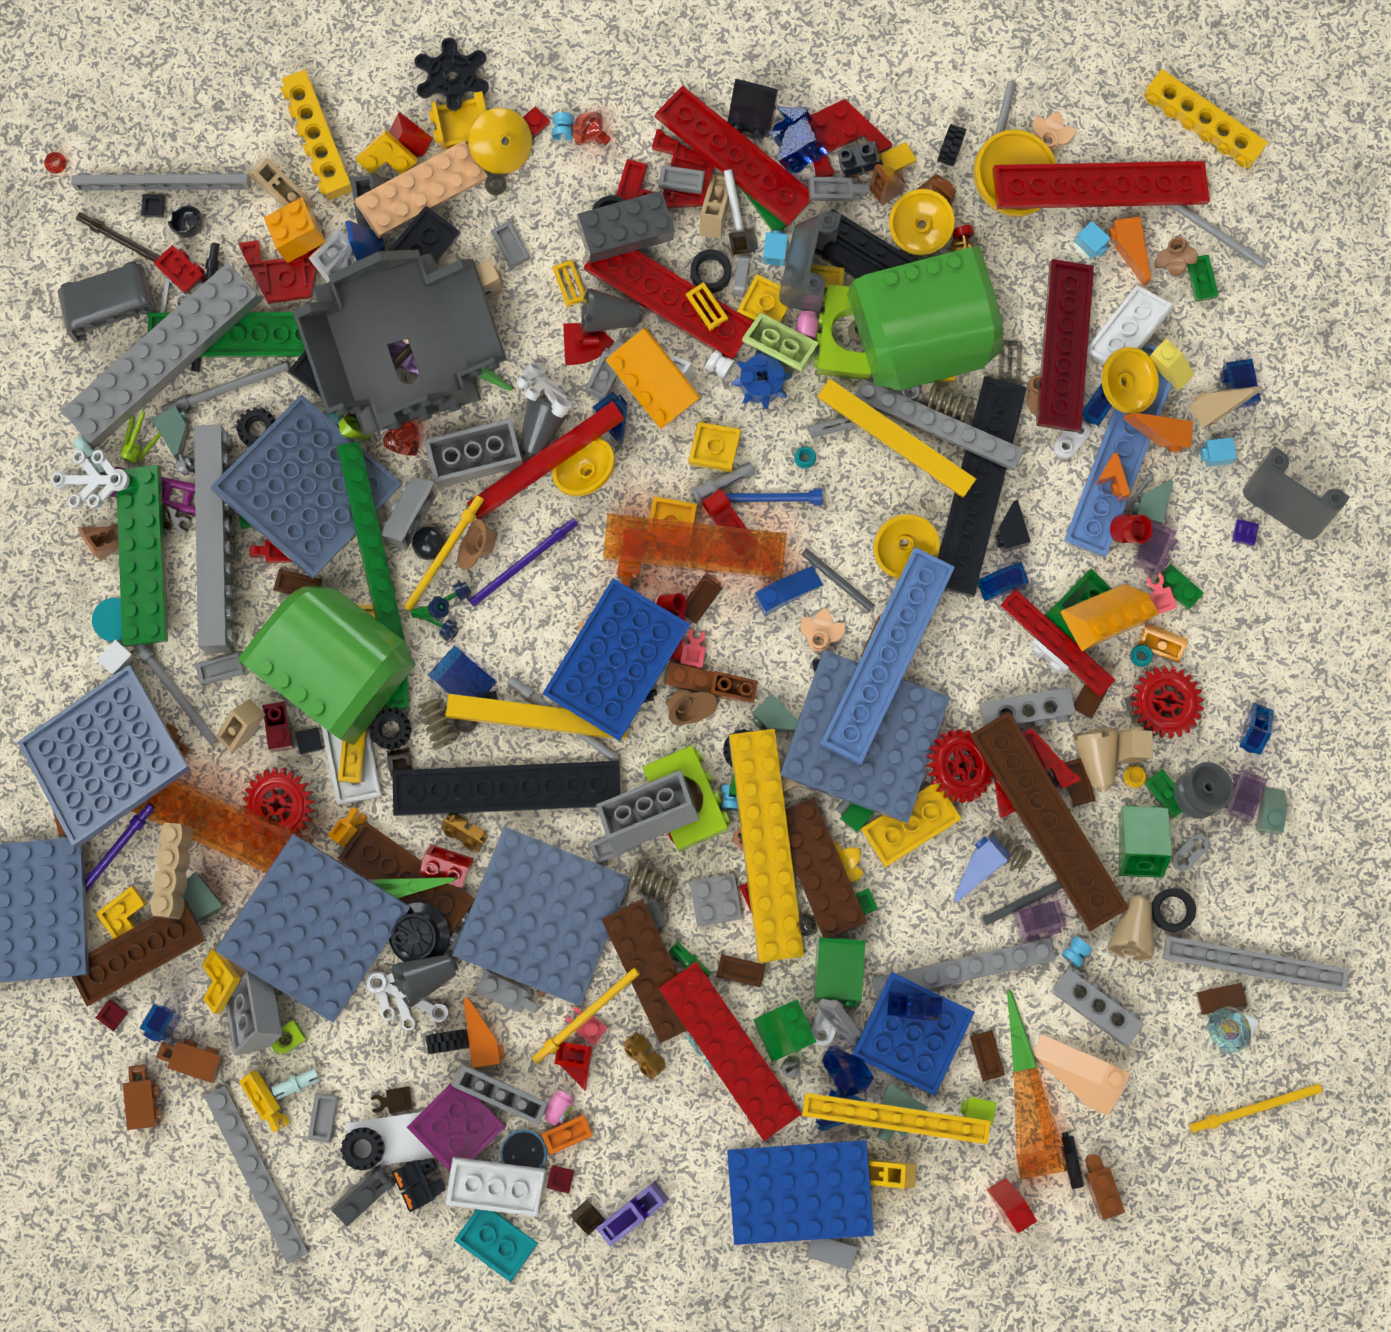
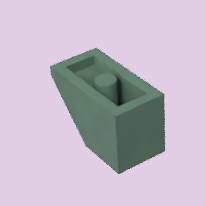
[152,406,190,460]
[1131,480,1174,527]
[752,694,798,732]
[1255,786,1287,835]

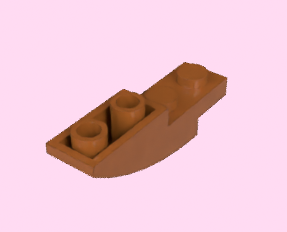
[664,662,758,703]

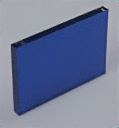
[428,646,497,698]

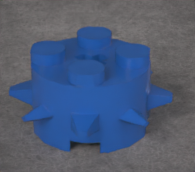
[732,350,792,409]

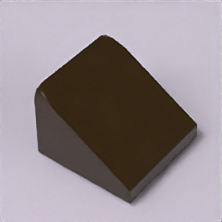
[728,228,758,255]
[387,747,413,777]
[570,1199,605,1235]

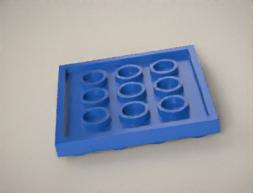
[851,971,975,1096]

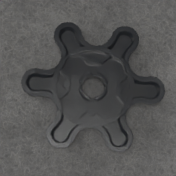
[414,38,489,112]

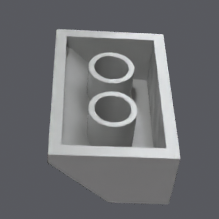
[380,477,438,551]
[226,971,282,1056]

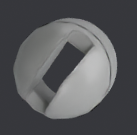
[781,1059,800,1078]

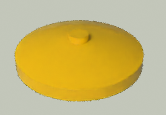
[973,129,1057,217]

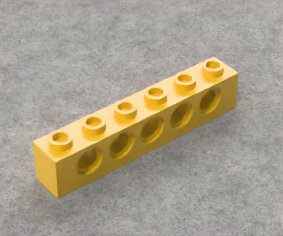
[280,69,352,200]
[1143,69,1268,169]

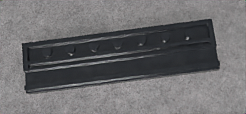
[814,209,916,279]

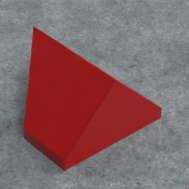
[386,112,433,166]
[554,1042,593,1092]

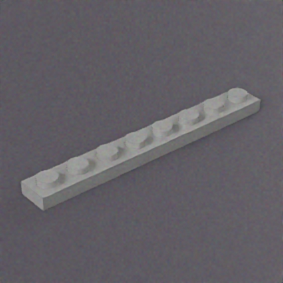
[71,172,250,191]
[855,379,1024,471]
[1162,936,1349,992]
[872,938,1055,1001]
[204,1086,309,1264]

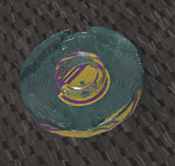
[1208,1006,1251,1053]

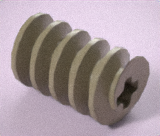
[924,381,973,423]
[417,698,458,749]
[987,829,1032,874]
[628,859,679,904]

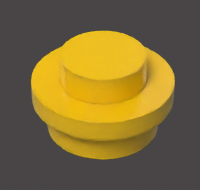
[1123,765,1146,788]

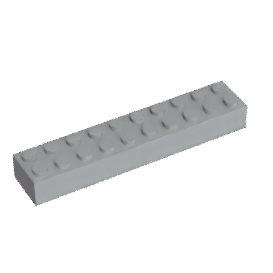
[61,262,262,447]
[194,424,237,654]

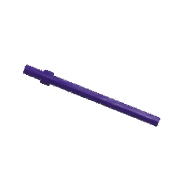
[468,518,579,607]
[85,802,155,892]

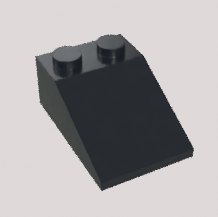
[728,78,778,139]

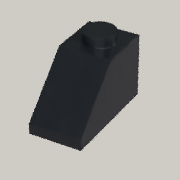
[994,500,1031,553]

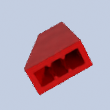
[986,1178,1038,1234]

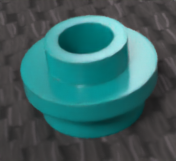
[794,447,816,469]
[1130,645,1153,667]

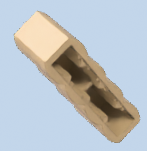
[151,823,193,919]

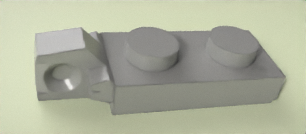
[808,177,869,202]
[584,340,624,401]
[475,970,539,1013]
[818,999,862,1046]

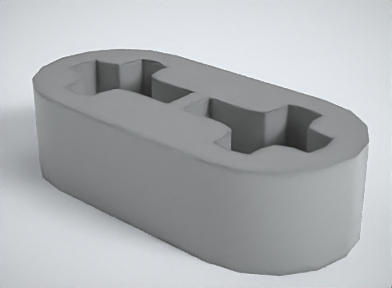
[733,255,750,297]
[1171,834,1209,871]

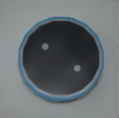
[500,1130,547,1169]

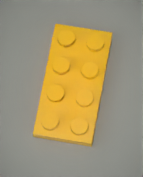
[860,783,962,868]

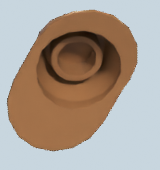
[457,519,498,570]
[666,689,718,725]

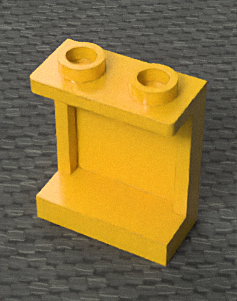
[429,91,486,149]

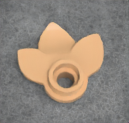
[1032,112,1075,151]
[800,608,845,652]

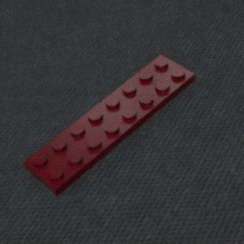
[1036,259,1094,433]

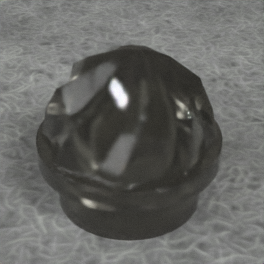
[796,913,818,936]

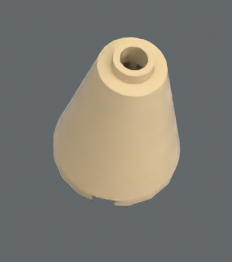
[1072,727,1118,791]
[1108,895,1154,961]

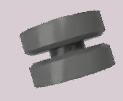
[1174,762,1234,819]

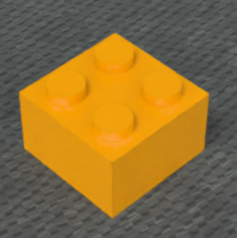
[264,197,326,263]

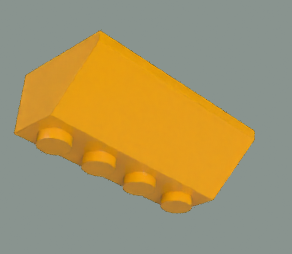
[606,327,701,429]
[1061,584,1159,651]

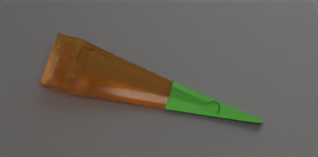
[1007,990,1068,1179]

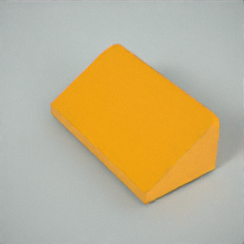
[1138,623,1188,663]

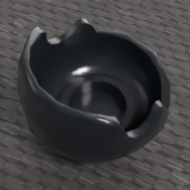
[168,205,203,238]
[412,527,448,560]

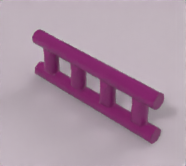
[109,467,196,515]

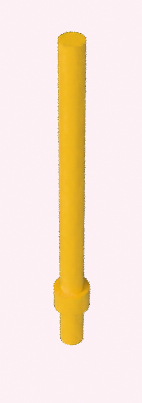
[404,495,484,612]
[532,967,640,1064]
[1189,1084,1323,1133]

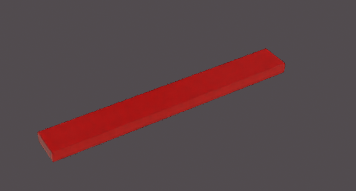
[467,401,625,520]

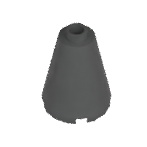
[581,288,643,333]
[520,398,570,458]
[391,955,458,1008]

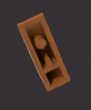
[870,164,905,206]

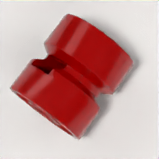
[1110,515,1153,543]

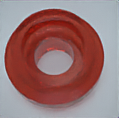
[44,152,67,174]

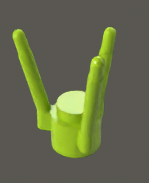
[119,411,161,464]

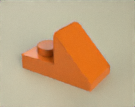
[1095,452,1131,502]

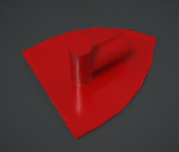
[563,323,615,365]

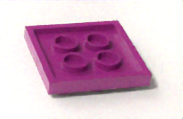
[406,1083,505,1172]

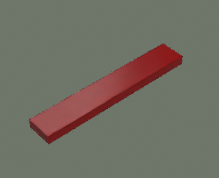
[1000,589,1115,697]

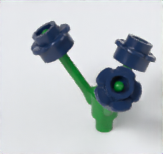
[411,580,471,641]

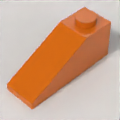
[1108,217,1151,286]
[1124,413,1193,453]
[463,998,505,1068]

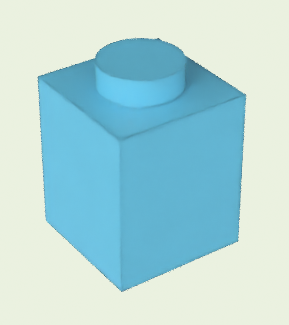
[1074,221,1111,260]
[762,231,788,266]
[1200,437,1237,467]

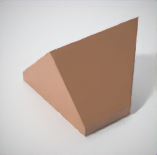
[77,524,119,561]

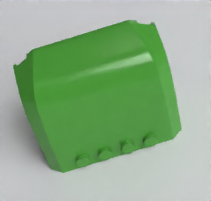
[847,247,1003,391]
[238,585,416,745]

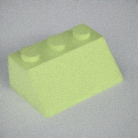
[742,313,818,373]

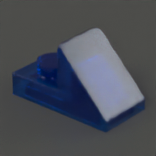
[769,106,813,147]

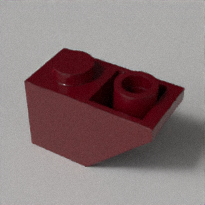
[262,701,295,753]

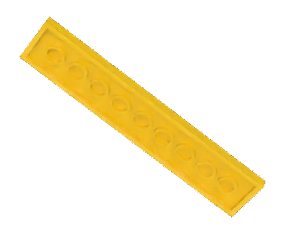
[729,729,804,963]

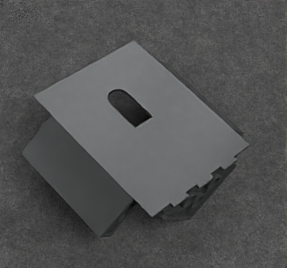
[293,250,507,436]

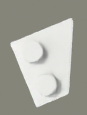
[309,229,352,282]

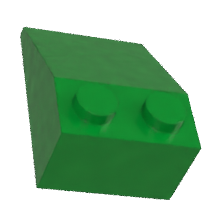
[1045,568,1112,645]

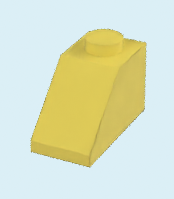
[1150,338,1195,391]

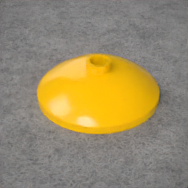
[468,108,532,174]
[889,189,955,256]
[1102,347,1159,414]
[552,438,615,497]
[873,514,940,578]

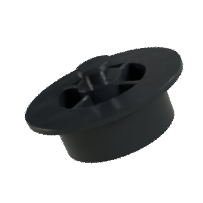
[389,902,450,962]

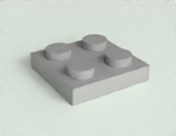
[689,874,742,927]

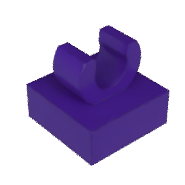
[1232,519,1259,546]

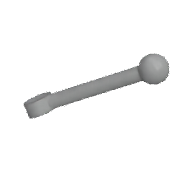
[1124,474,1154,512]

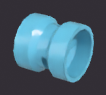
[551,112,575,141]
[720,785,738,811]
[1061,936,1093,968]

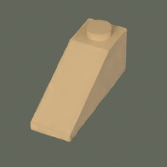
[247,158,315,208]
[699,173,729,239]
[1189,386,1264,428]

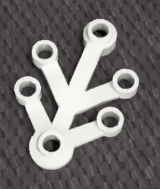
[516,362,576,418]
[51,450,130,509]
[366,971,449,1031]

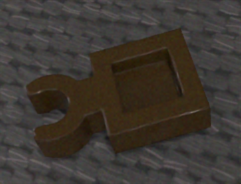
[162,502,192,533]
[370,1086,413,1113]

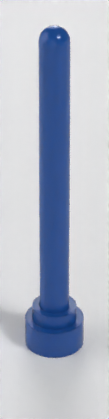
[725,488,822,506]

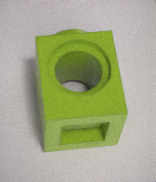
[271,1020,308,1055]
[960,1096,997,1126]

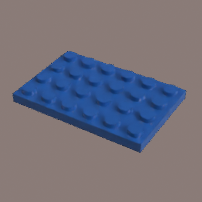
[542,578,690,741]
[727,1140,874,1245]

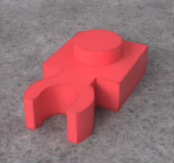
[1147,573,1177,614]
[680,629,706,669]
[565,1007,608,1046]

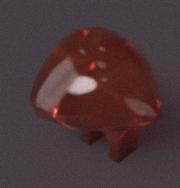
[573,111,611,145]
[383,421,420,456]

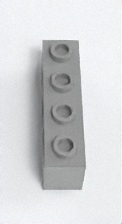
[979,687,1076,730]
[1050,968,1144,1047]
[451,1063,548,1125]

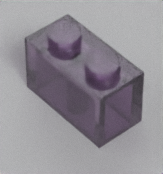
[1132,521,1178,575]
[1222,769,1268,823]
[1012,899,1067,942]

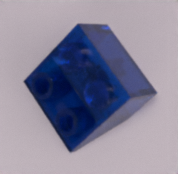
[777,117,828,174]

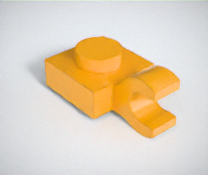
[327,807,367,847]

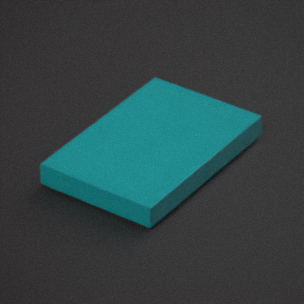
[454,1209,538,1282]

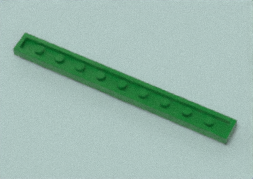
[337,442,405,641]

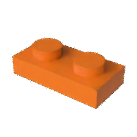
[541,1114,593,1155]

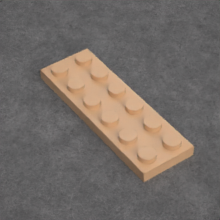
[354,141,488,238]

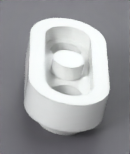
[1053,420,1090,459]
[811,1009,836,1046]

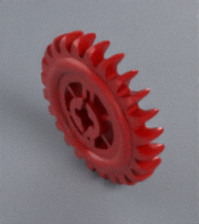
[1130,665,1204,739]
[925,729,993,803]
[243,767,316,842]

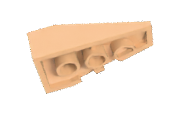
[1033,1034,1130,1116]

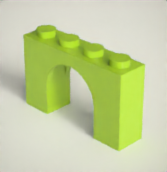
[813,284,871,380]
[642,745,731,852]

